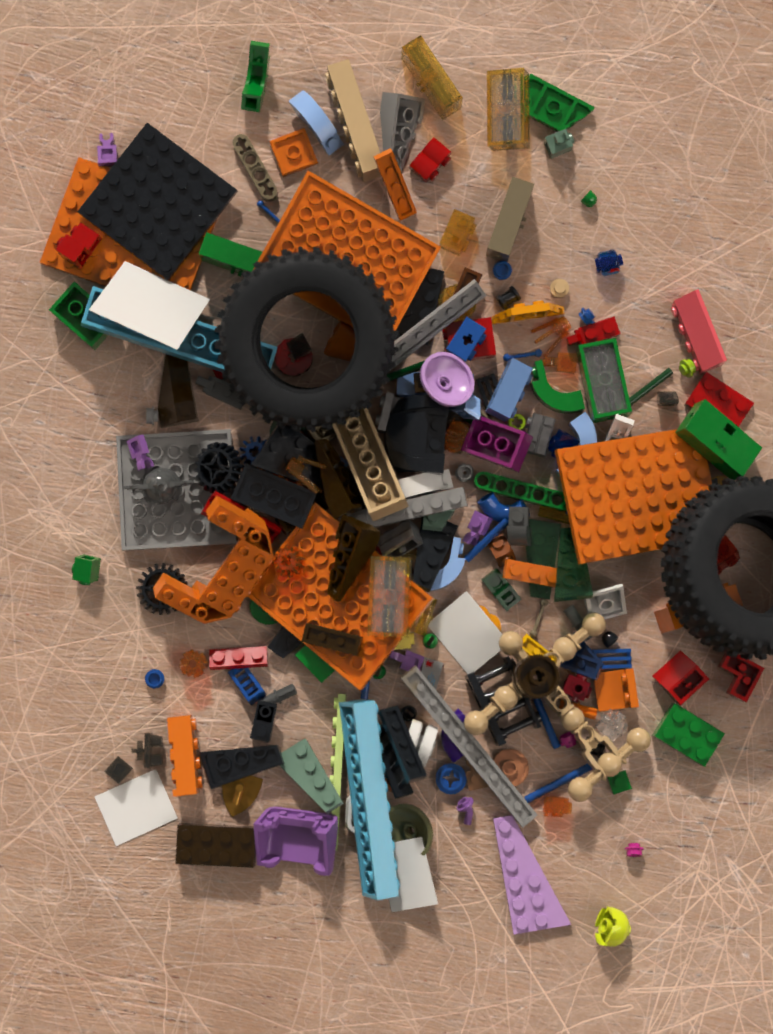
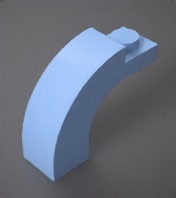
[288,90,344,156]
[555,412,597,478]
[430,537,465,591]

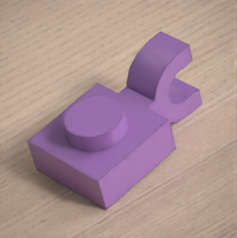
[126,434,154,471]
[463,510,493,546]
[389,650,425,671]

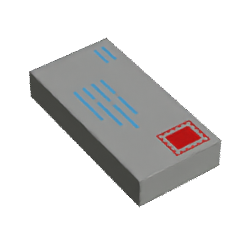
[421,658,443,690]

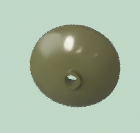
[389,803,433,856]

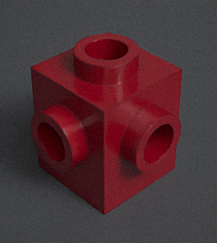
[562,674,592,703]

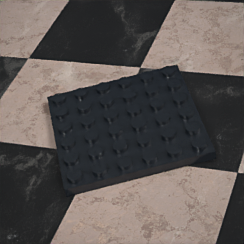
[77,123,238,281]

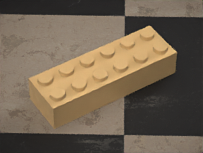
[325,59,381,182]
[332,407,409,522]

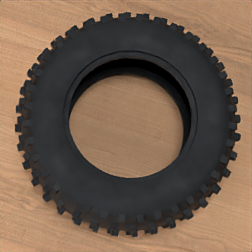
[215,247,399,432]
[661,476,773,660]

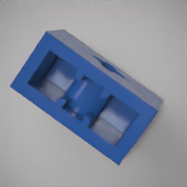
[446,316,487,363]

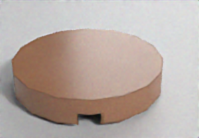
[492,748,529,786]

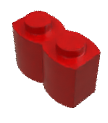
[409,137,452,183]

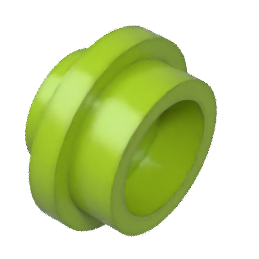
[679,359,696,378]

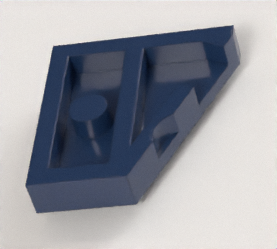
[560,633,604,681]

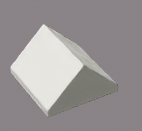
[582,584,627,619]

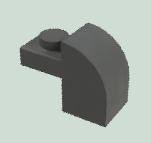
[507,507,532,546]

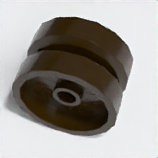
[512,654,560,700]

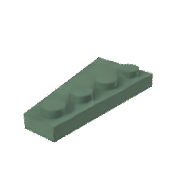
[279,738,344,814]

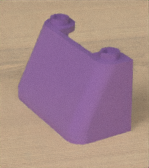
[253,807,338,876]

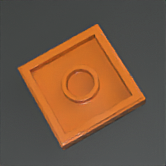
[269,128,318,177]

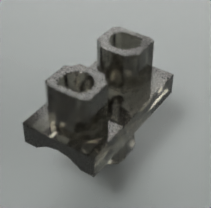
[131,733,163,768]

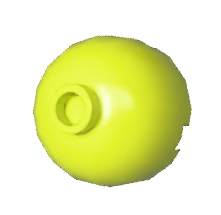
[595,907,631,947]

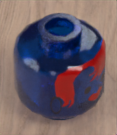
[595,249,623,276]

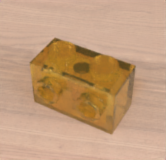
[439,209,477,256]

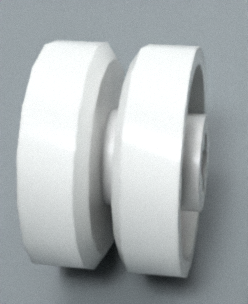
[409,719,438,768]

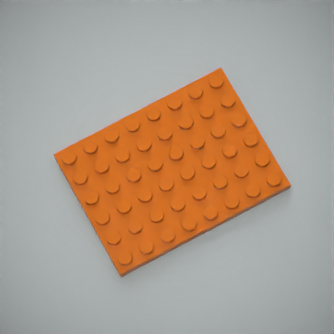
[39,157,217,290]
[252,171,441,331]
[555,429,724,565]
[248,502,434,691]

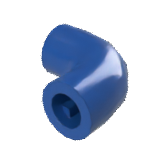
[477,492,530,523]

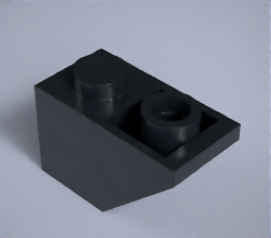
[250,700,277,742]

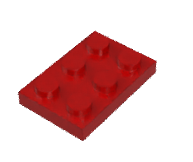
[685,372,754,427]

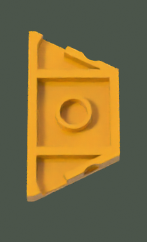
[491,301,565,324]

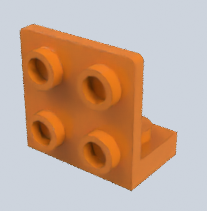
[594,668,639,712]

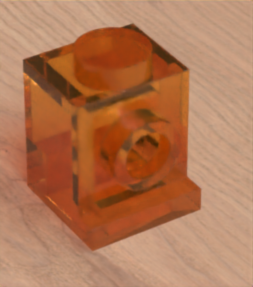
[543,796,572,817]

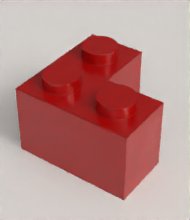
[55,222,102,270]
[718,651,765,702]

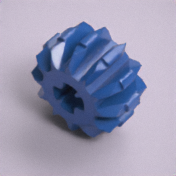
[239,436,267,464]

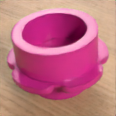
[559,731,577,748]
[625,843,644,857]

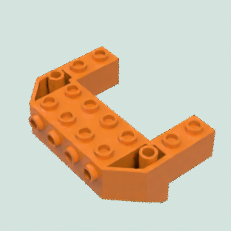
[153,496,274,624]

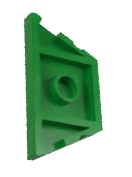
[528,74,595,132]

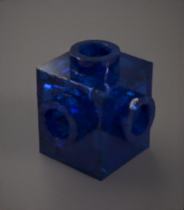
[548,428,579,459]

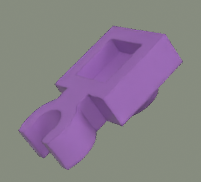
[97,133,117,166]

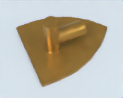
[222,776,263,817]

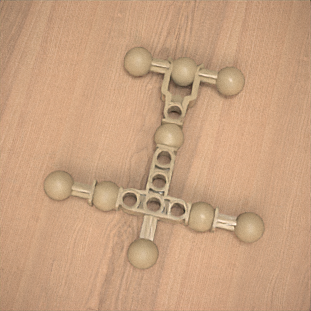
[464,612,651,802]

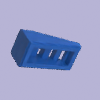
[228,668,266,705]

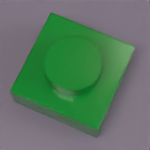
[607,770,632,795]

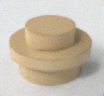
[550,279,569,298]

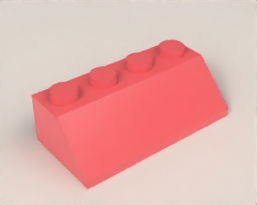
[671,289,727,374]

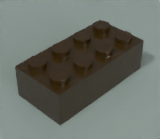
[175,823,256,868]

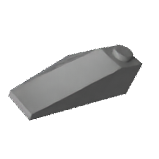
[380,92,425,171]

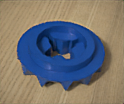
[436,763,467,794]

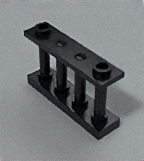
[465,656,542,746]
[378,705,427,799]

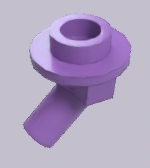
[457,797,474,825]

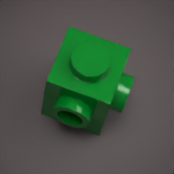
[72,554,101,585]

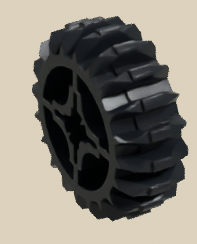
[193,442,244,494]
[136,563,188,615]

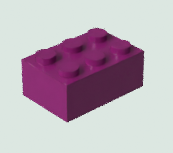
[461,416,533,473]

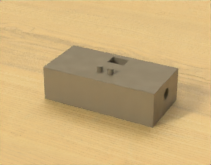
[486,177,534,262]

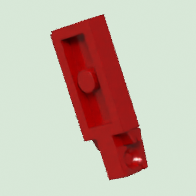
[566,316,620,346]

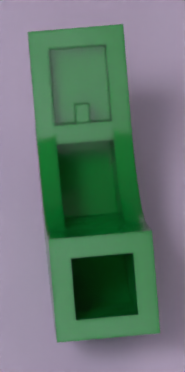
[241,40,270,113]
[530,360,585,414]

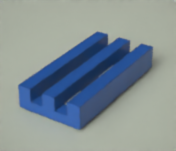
[592,649,632,669]

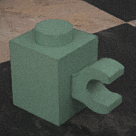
[544,129,575,159]

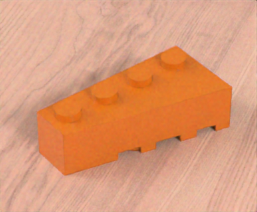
[654,582,743,634]
[167,715,203,797]

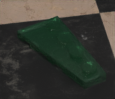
[526,519,561,600]
[554,528,593,602]

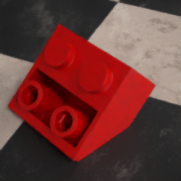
[652,650,709,705]

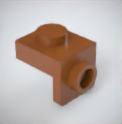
[488,533,516,568]

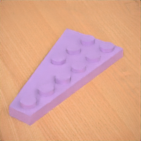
[493,815,571,935]

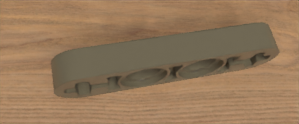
[233,134,278,202]

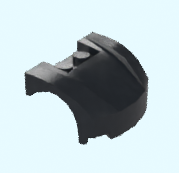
[384,395,449,475]

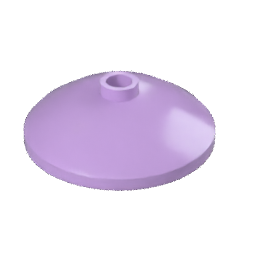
[420,352,474,407]

